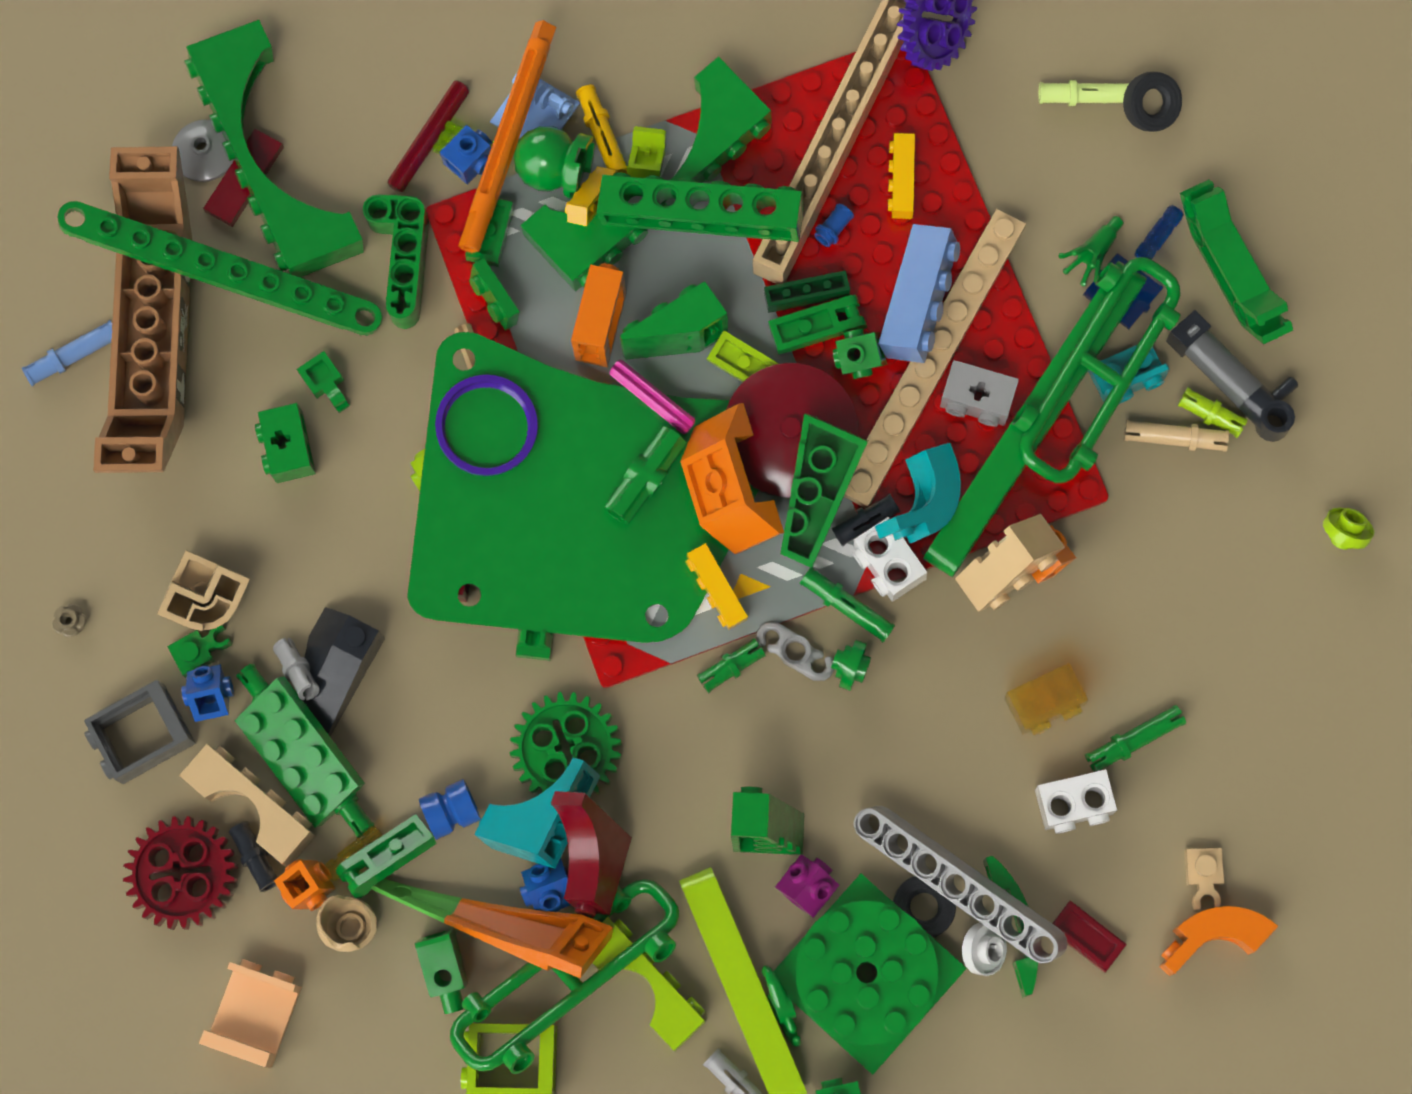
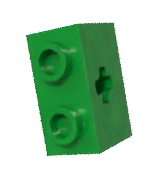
[255,403,316,484]

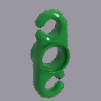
[762,965,801,1047]

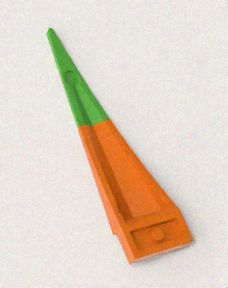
[358,871,613,978]

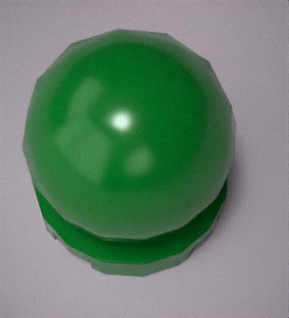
[513,126,595,199]

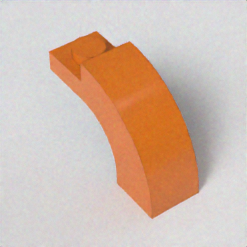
[1159,906,1278,976]

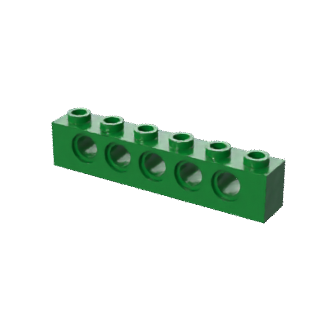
[596,173,805,242]

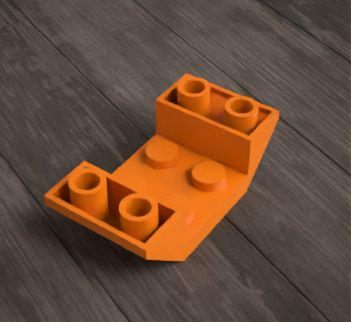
[680,403,784,554]

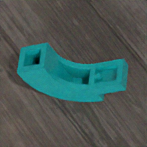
[875,443,961,544]

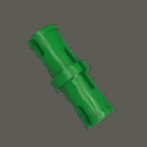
[697,638,766,694]

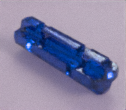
[1134,205,1184,260]

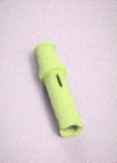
[1038,80,1129,106]

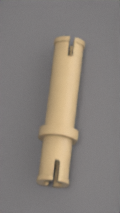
[1124,419,1229,452]

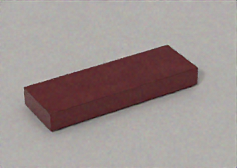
[203,129,284,227]

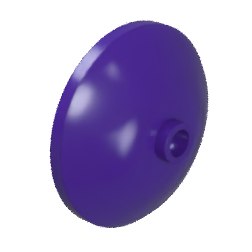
[435,375,538,476]

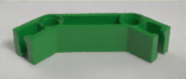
[1180,179,1294,345]

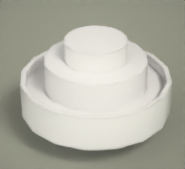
[962,923,1007,976]

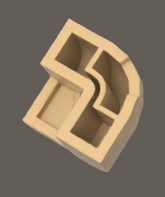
[157,550,250,631]

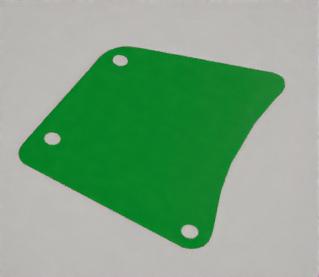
[407,332,758,643]

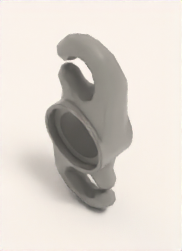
[756,622,834,681]

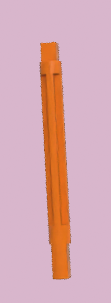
[458,20,556,253]

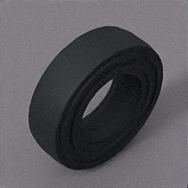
[1123,72,1182,132]
[893,876,956,938]

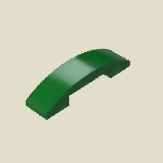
[983,856,1038,998]

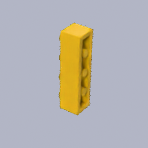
[888,133,915,219]
[565,166,617,226]
[685,543,748,630]

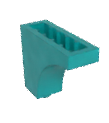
[474,758,600,869]

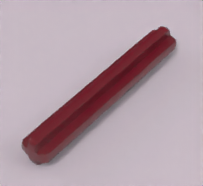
[387,80,469,193]

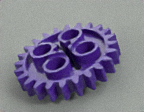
[897,0,977,71]

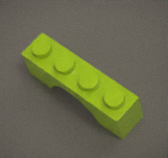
[593,917,706,1052]

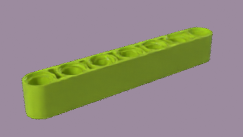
[679,867,807,1094]

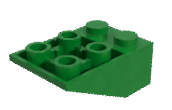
[620,281,728,360]

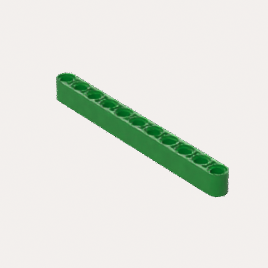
[923,261,1147,578]

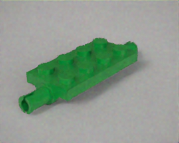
[234,663,375,838]

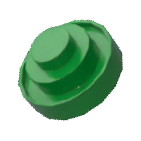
[831,640,871,691]

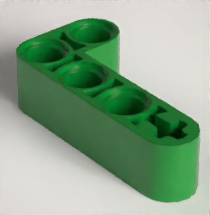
[363,194,429,329]

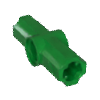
[604,426,687,525]

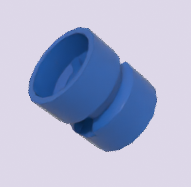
[419,779,481,840]

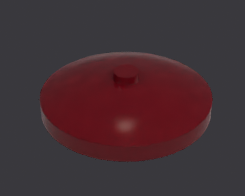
[726,363,858,499]

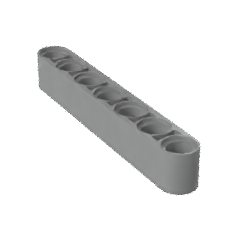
[854,806,1067,963]

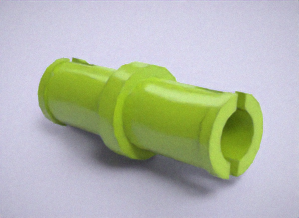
[1177,387,1248,438]

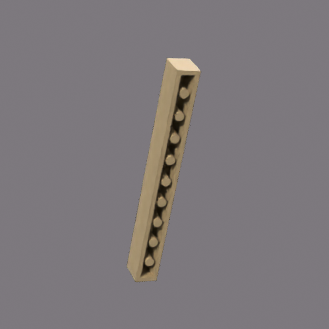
[753,0,906,284]

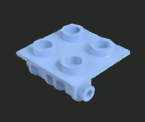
[490,73,580,139]

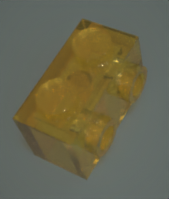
[1004,663,1088,736]

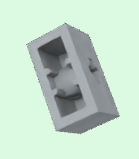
[940,360,1019,427]

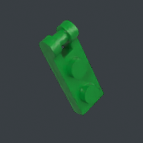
[768,295,867,355]
[336,814,437,898]

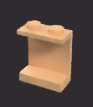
[199,959,302,1068]

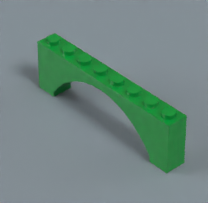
[184,20,364,277]
[520,56,772,292]

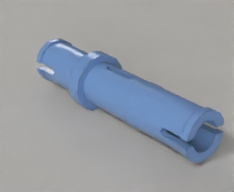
[21,320,112,386]

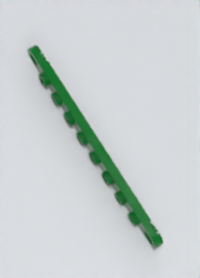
[57,201,382,336]

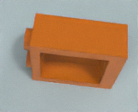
[571,263,626,368]

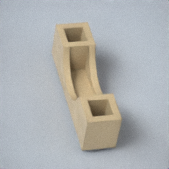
[179,744,316,867]

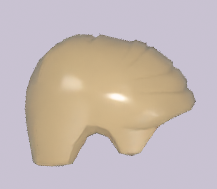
[316,895,377,952]

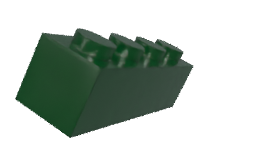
[764,270,850,313]

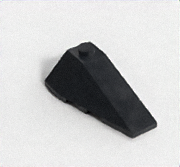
[303,607,385,737]

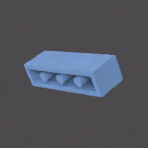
[878,224,960,363]

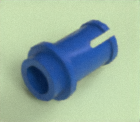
[814,203,854,247]

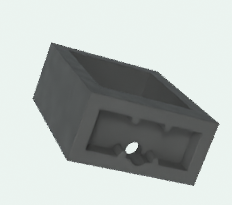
[84,680,196,784]

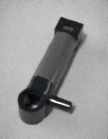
[1166,310,1298,442]

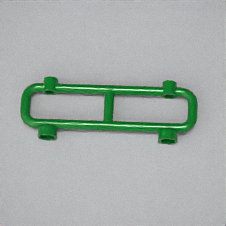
[1012,257,1181,483]
[450,879,679,1074]

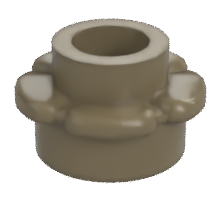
[52,604,86,637]

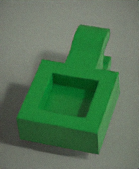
[296,351,350,413]

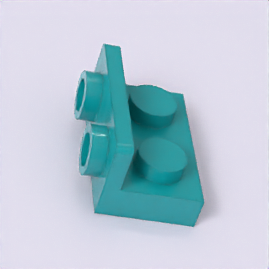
[1088,345,1170,404]

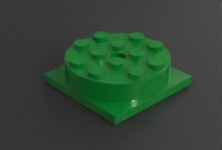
[774,873,967,1075]

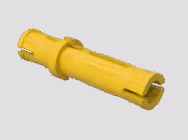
[576,84,627,174]

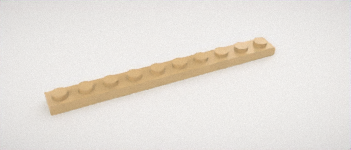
[844,209,1026,508]

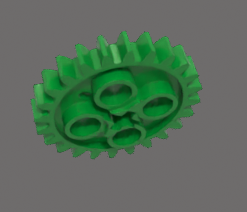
[509,692,622,795]

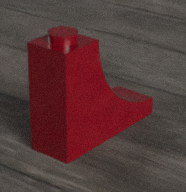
[551,791,632,918]

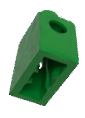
[414,928,468,1014]

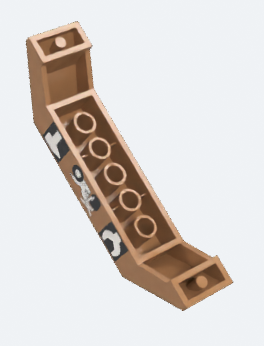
[93,146,192,473]

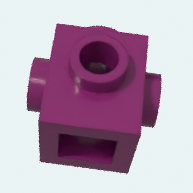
[775,854,840,918]

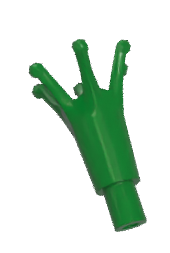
[1058,216,1124,287]

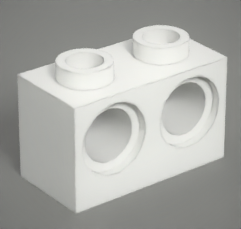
[852,517,927,602]
[1035,769,1117,834]

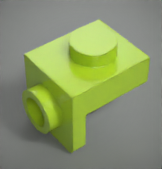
[627,126,666,178]

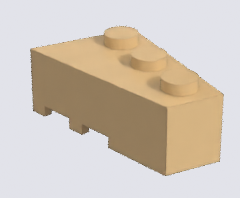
[955,514,1065,612]

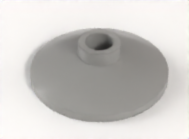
[172,120,234,182]

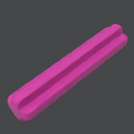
[610,359,695,434]

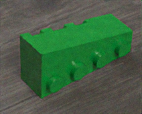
[780,413,869,568]
[731,786,805,855]

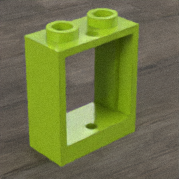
[461,1023,557,1094]

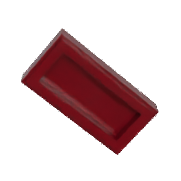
[1052,900,1127,973]

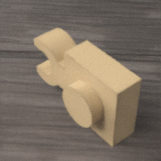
[1184,848,1224,910]

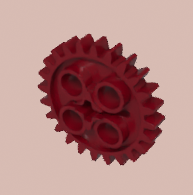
[123,816,238,930]

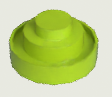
[1323,507,1375,550]

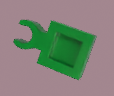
[167,625,233,678]

